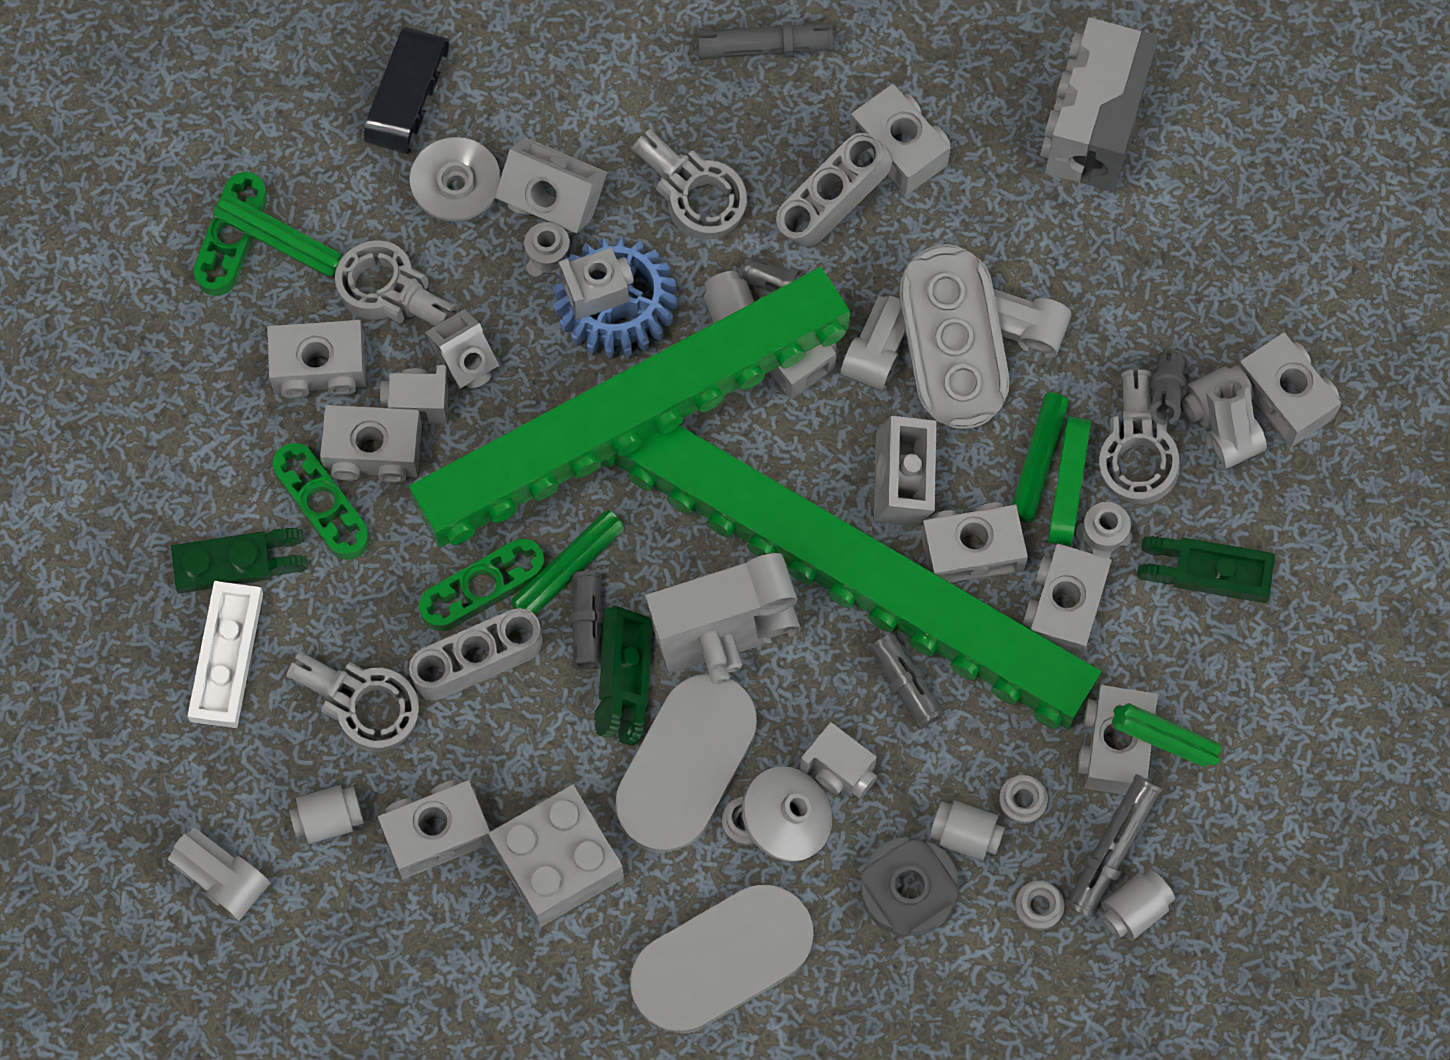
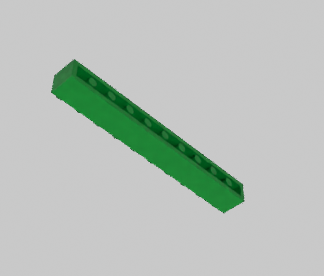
[408,267,850,549]

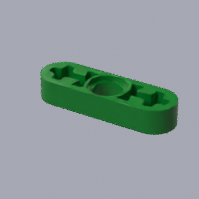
[194,172,267,296]
[1047,416,1091,547]
[273,443,369,560]
[419,539,545,631]

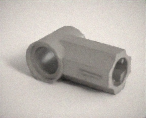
[993,289,1072,359]
[840,295,906,392]
[1205,376,1267,470]
[168,827,270,922]

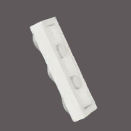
[187,581,263,728]

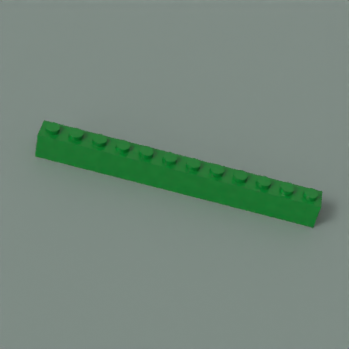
[601,425,1102,730]

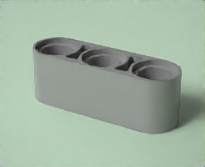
[776,133,892,247]
[409,608,543,701]

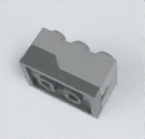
[1040,17,1159,192]

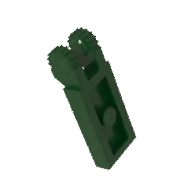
[171,527,308,594]
[1137,536,1275,603]
[594,605,652,746]

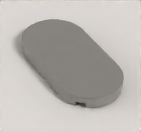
[899,244,1009,429]
[616,674,757,853]
[630,885,813,1033]

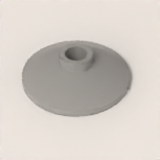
[410,137,501,222]
[742,766,832,862]

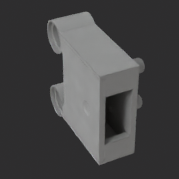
[645,553,801,684]

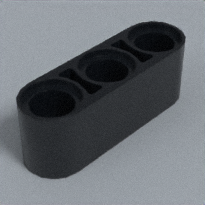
[364,27,449,154]

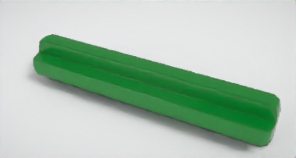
[213,194,342,277]
[1012,392,1069,523]
[511,510,624,615]
[1112,703,1221,767]

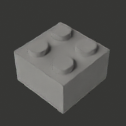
[488,785,624,928]

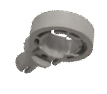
[632,129,747,240]
[335,240,459,326]
[1099,370,1180,504]
[286,650,419,752]

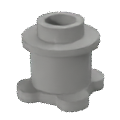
[524,222,570,277]
[1076,502,1132,559]

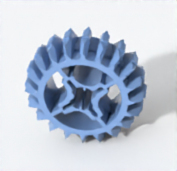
[553,235,677,359]

